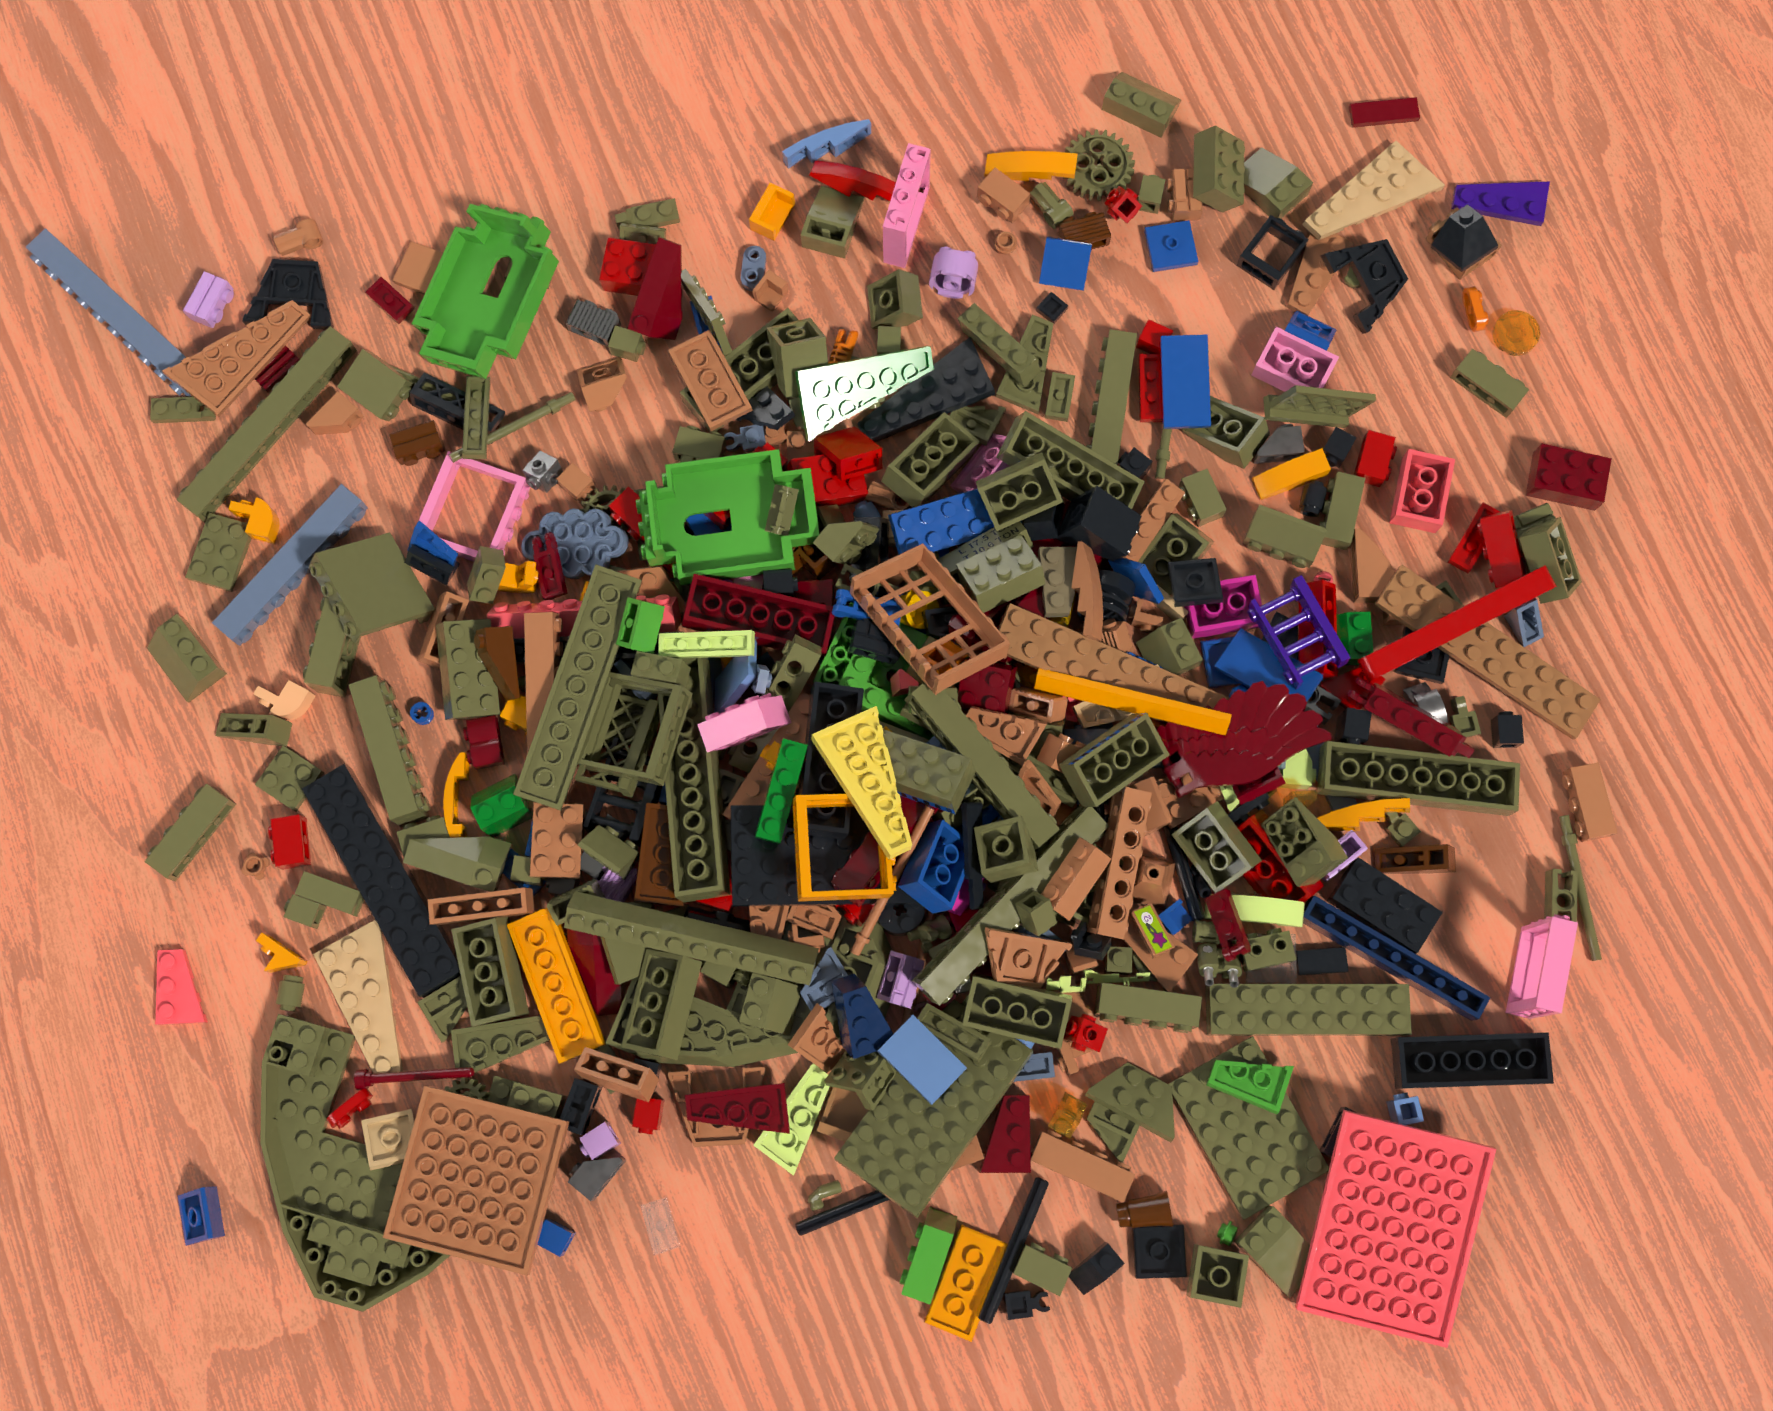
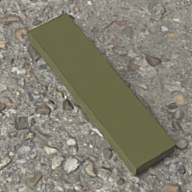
[462,376,491,459]

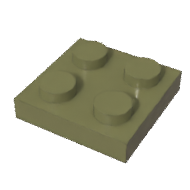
[255,746,324,812]

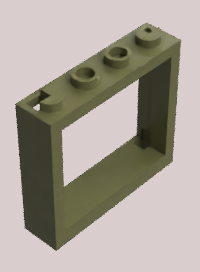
[577,672,692,786]

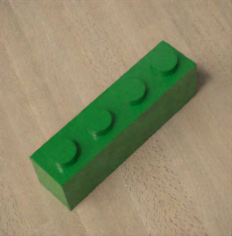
[755,738,808,844]

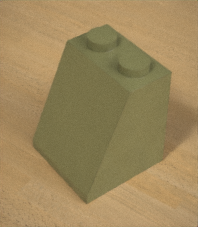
[766,318,828,398]

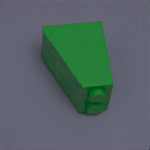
[470,774,533,838]

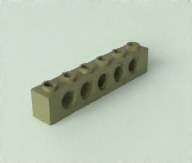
[727,634,822,773]

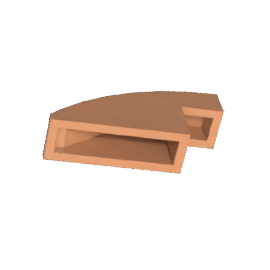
[1350,528,1403,625]

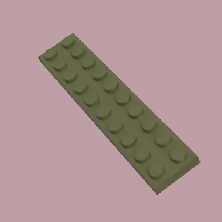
[513,564,642,811]

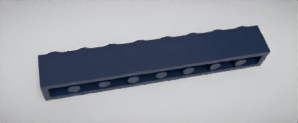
[1303,895,1491,1021]

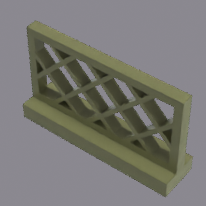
[1263,385,1376,428]
[575,694,660,798]

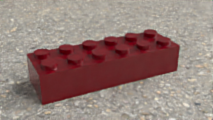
[682,574,834,660]

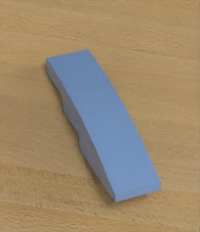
[782,119,871,169]

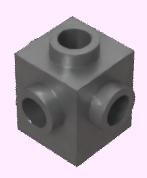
[523,451,563,493]

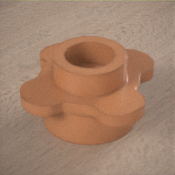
[241,853,270,880]

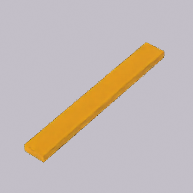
[1034,668,1232,735]

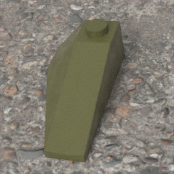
[403,836,512,892]

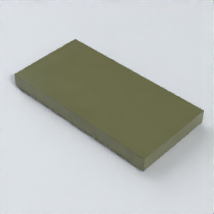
[601,904,690,985]

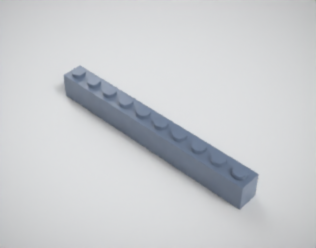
[26,228,192,397]

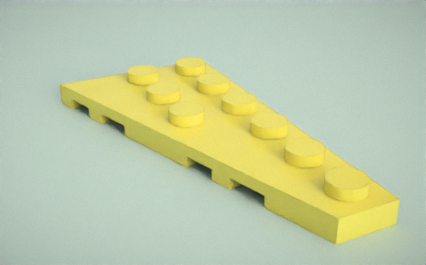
[811,706,912,860]

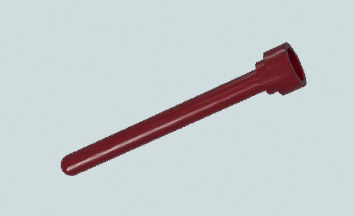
[354,1067,475,1090]

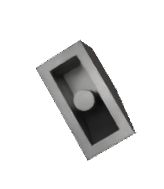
[1253,424,1305,464]
[568,1157,626,1201]

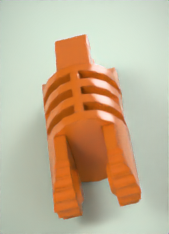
[828,329,859,364]

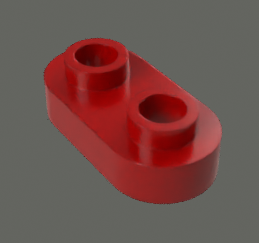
[326,1089,373,1129]

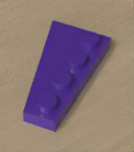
[1451,181,1550,226]

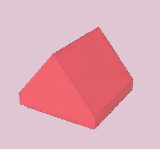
[890,669,919,697]

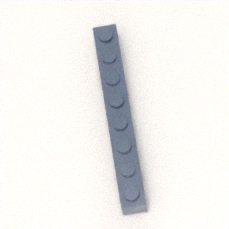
[212,484,368,646]

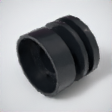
[1077,570,1136,622]

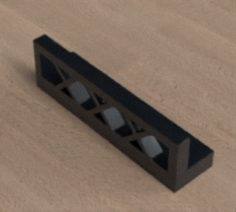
[409,373,505,444]

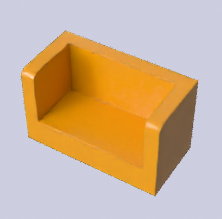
[749,183,795,241]

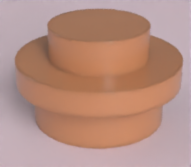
[994,232,1017,255]

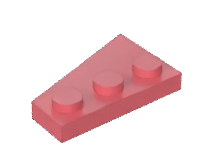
[155,949,208,1025]

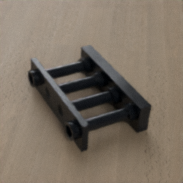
[583,737,663,847]

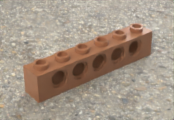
[1087,787,1152,939]

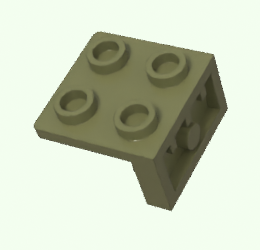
[824,1051,897,1111]

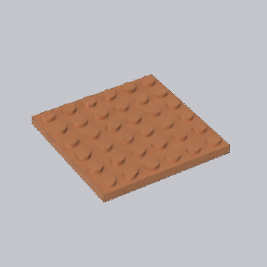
[383,1086,569,1276]

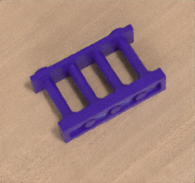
[1247,575,1351,690]

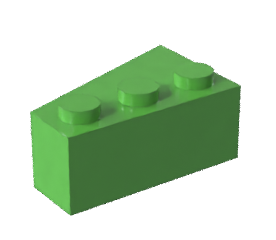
[899,1207,958,1304]

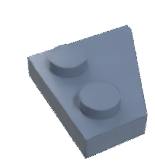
[800,947,848,1011]

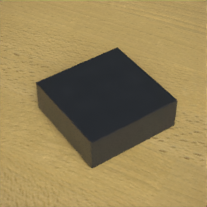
[1036,292,1068,325]

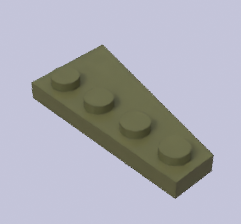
[996,314,1053,414]
[451,1016,550,1080]

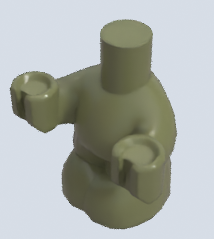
[907,915,952,953]

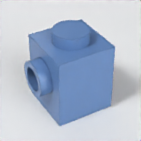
[1386,1092,1424,1125]

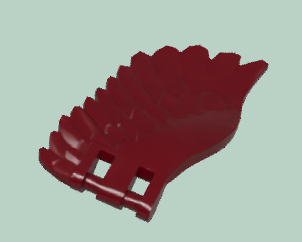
[1157,681,1332,799]

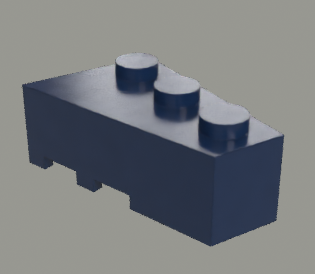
[831,974,893,1059]

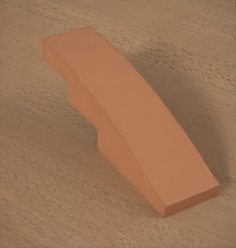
[1072,541,1103,642]

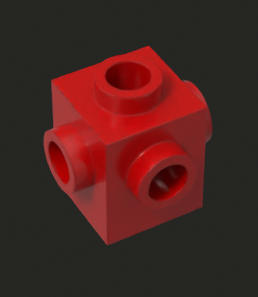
[1104,186,1142,223]
[1063,1014,1108,1052]

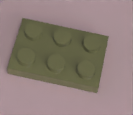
[185,513,252,592]

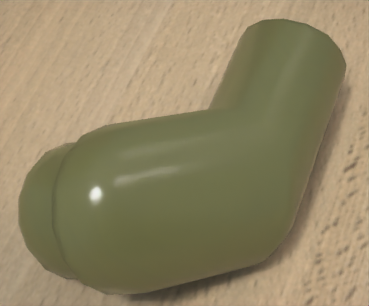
[808,1180,842,1211]

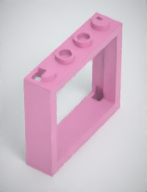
[883,143,931,268]
[419,451,530,562]
[1506,914,1578,1019]

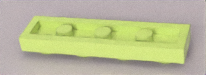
[658,630,755,658]

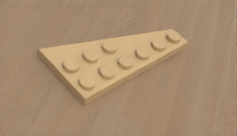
[1303,141,1445,240]
[313,920,403,1084]

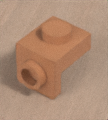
[1128,598,1163,633]
[788,923,825,953]

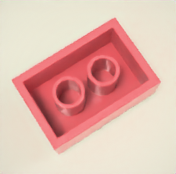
[1389,449,1455,533]

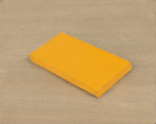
[924,1225,1008,1342]

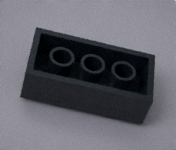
[1327,857,1443,954]

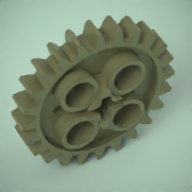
[1063,129,1135,201]

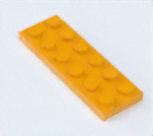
[507,907,606,1064]

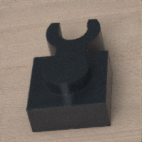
[1004,1290,1050,1320]

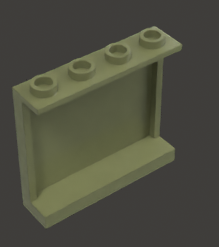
[309,532,435,645]

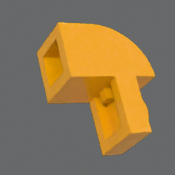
[228,497,280,544]
[498,561,538,593]

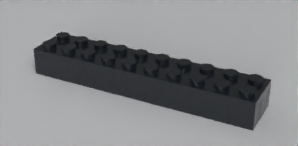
[302,764,461,998]

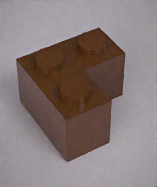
[792,544,836,580]

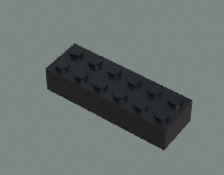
[799,681,864,840]
[1391,1032,1554,1089]

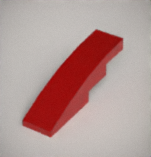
[809,160,896,201]

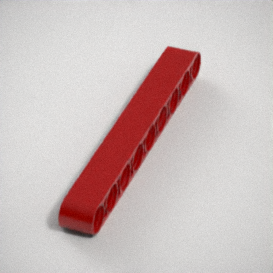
[1357,565,1557,682]

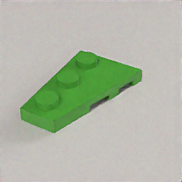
[1206,1060,1294,1114]

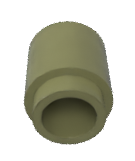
[276,975,305,1012]

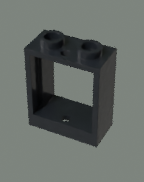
[1236,215,1309,290]

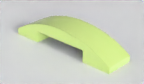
[1204,894,1305,927]

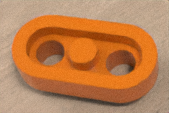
[1462,286,1489,332]

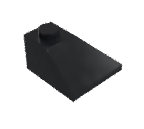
[1431,204,1498,272]

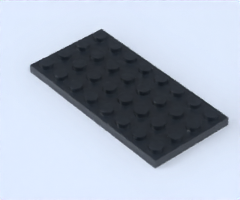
[730,805,929,907]

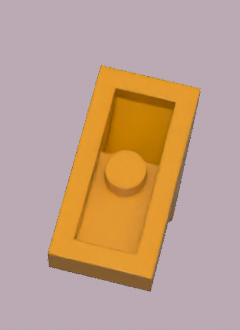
[256,932,308,973]

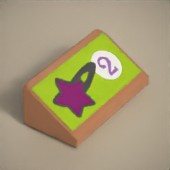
[1130,903,1175,958]

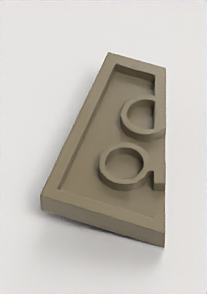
[1038,547,1077,617]

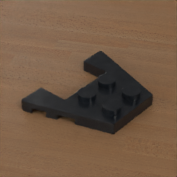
[1321,239,1408,334]
[242,259,334,330]

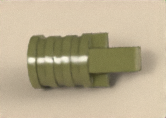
[1192,920,1237,945]

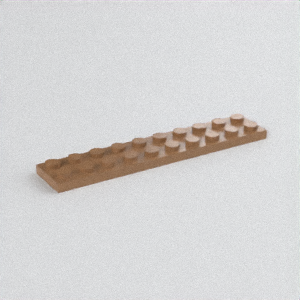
[1374,565,1601,740]
[998,603,1229,724]

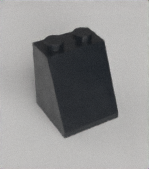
[1056,486,1142,561]

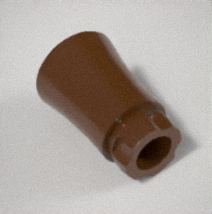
[1116,1191,1173,1228]

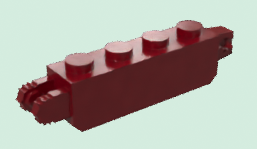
[1347,677,1475,758]

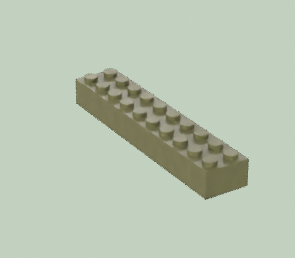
[658,658,731,902]

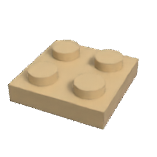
[361,1109,414,1171]

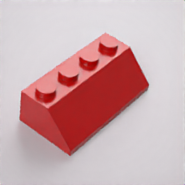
[1237,809,1324,902]

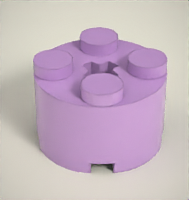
[929,247,978,299]

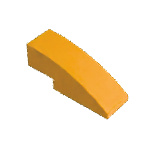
[1252,448,1331,500]

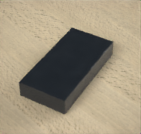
[1295,947,1349,976]

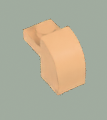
[253,680,315,721]

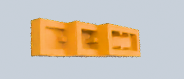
[984,151,1078,182]
[1317,798,1410,831]

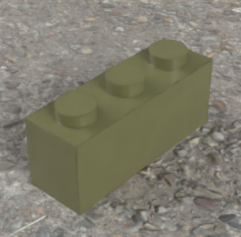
[1450,349,1529,418]
[1319,472,1365,550]

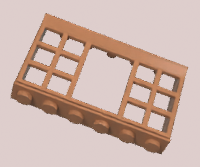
[849,544,1010,695]

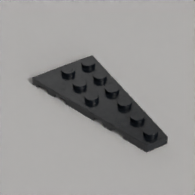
[857,337,995,442]

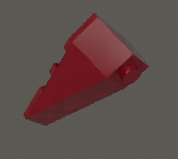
[627,237,683,340]
[567,929,622,1016]

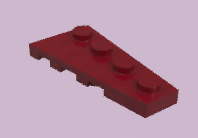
[685,1083,790,1134]

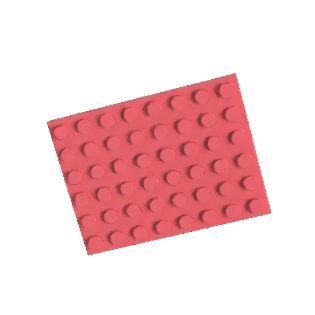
[1295,1110,1496,1348]

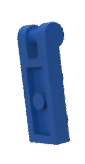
[832,589,902,627]

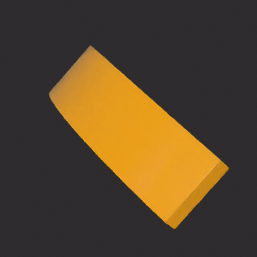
[443,752,470,838]

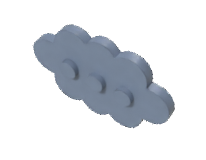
[521,508,629,580]

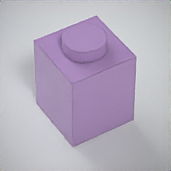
[579,1122,621,1160]

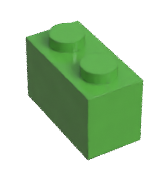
[616,597,665,654]

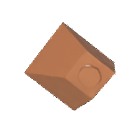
[577,357,627,412]

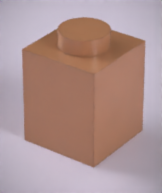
[556,463,596,504]

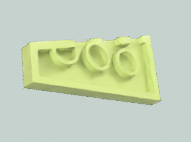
[754,1064,830,1176]

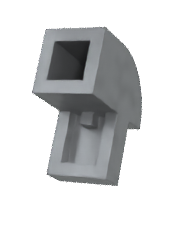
[1403,682,1448,723]

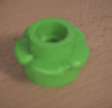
[1217,1221,1238,1246]

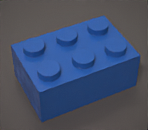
[898,819,965,913]

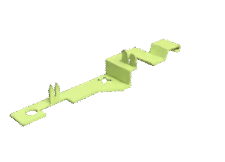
[1046,970,1150,993]

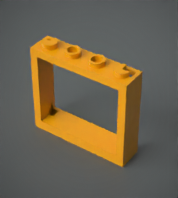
[792,794,897,902]

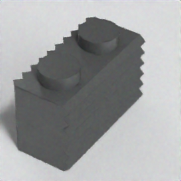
[565,300,621,347]

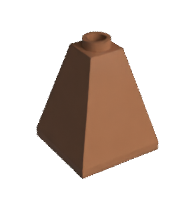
[1132,855,1175,910]

